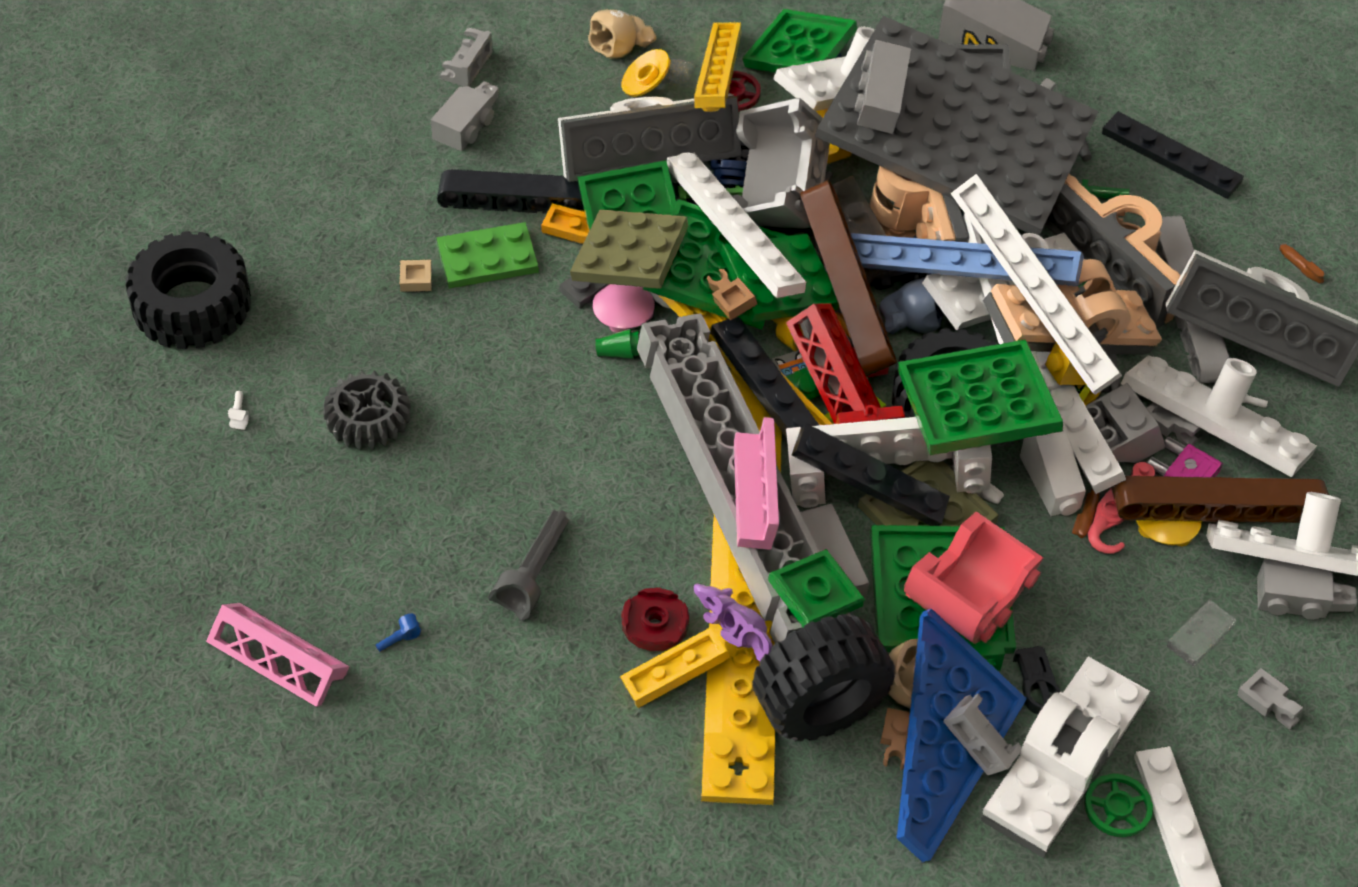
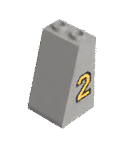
[938,0,1054,71]

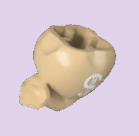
[588,10,656,59]

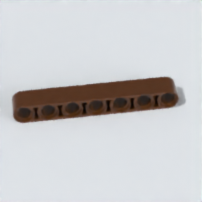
[800,179,897,376]
[1111,476,1329,523]

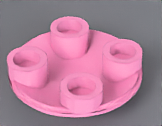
[593,284,654,332]

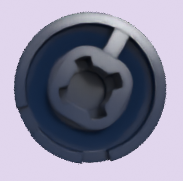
[711,160,747,186]

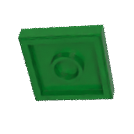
[768,549,865,628]

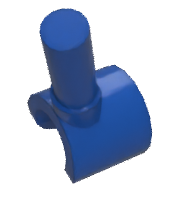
[375,613,421,652]

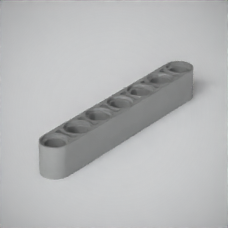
[1156,216,1229,384]

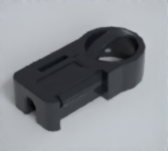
[1013,646,1061,715]

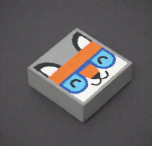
[772,350,807,376]

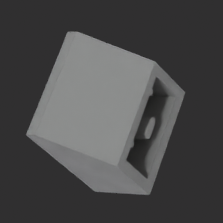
[1086,383,1166,463]

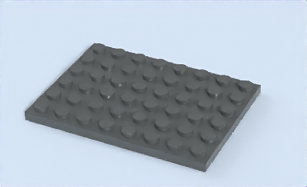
[815,16,1099,235]

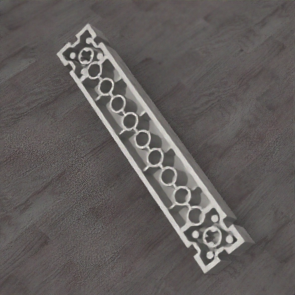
[637,313,851,644]

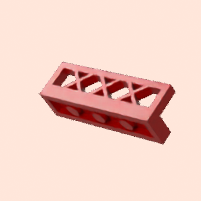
[786,304,881,424]

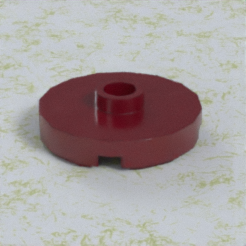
[621,588,689,651]

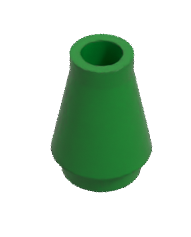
[595,328,640,359]

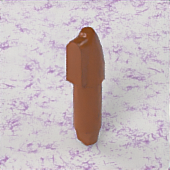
[1280,244,1324,284]
[1072,488,1100,538]

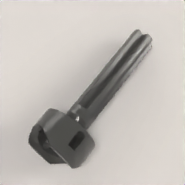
[488,510,570,621]

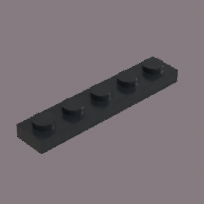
[1101,111,1244,199]
[710,317,820,438]
[791,423,950,526]

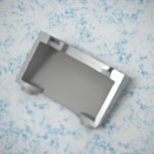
[732,97,830,229]

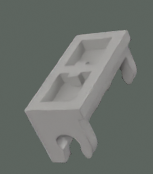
[440,28,493,87]
[943,694,1022,775]

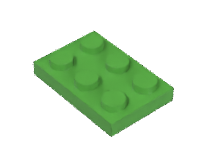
[437,222,539,289]

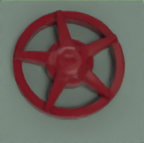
[728,71,761,112]

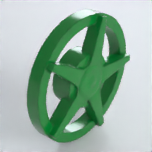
[1084,774,1153,837]

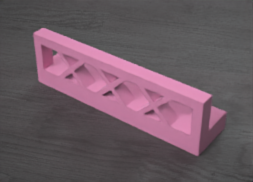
[734,417,779,550]
[206,603,350,707]

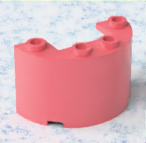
[904,511,1043,644]

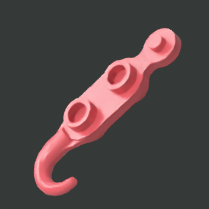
[1088,462,1155,554]

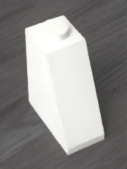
[1020,412,1086,516]

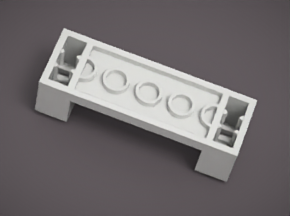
[786,417,992,508]

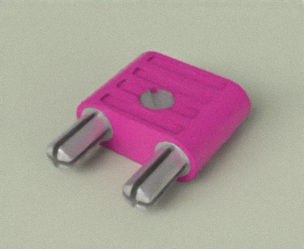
[1147,437,1223,477]

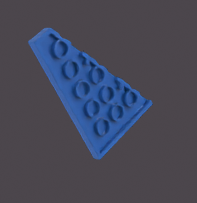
[897,608,1027,862]

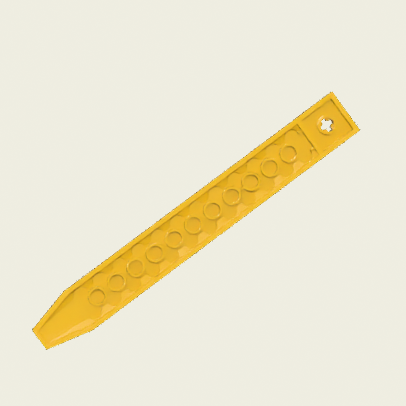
[701,369,782,805]

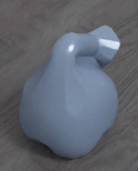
[879,278,944,334]

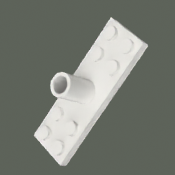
[773,27,875,111]
[922,233,1085,331]
[1121,355,1317,477]
[1206,492,1358,576]

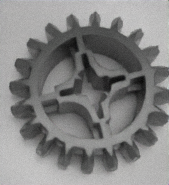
[323,370,411,451]

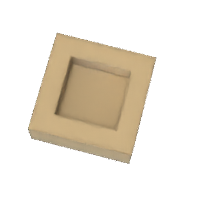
[400,260,432,292]

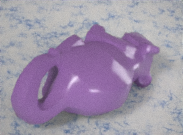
[694,584,773,662]

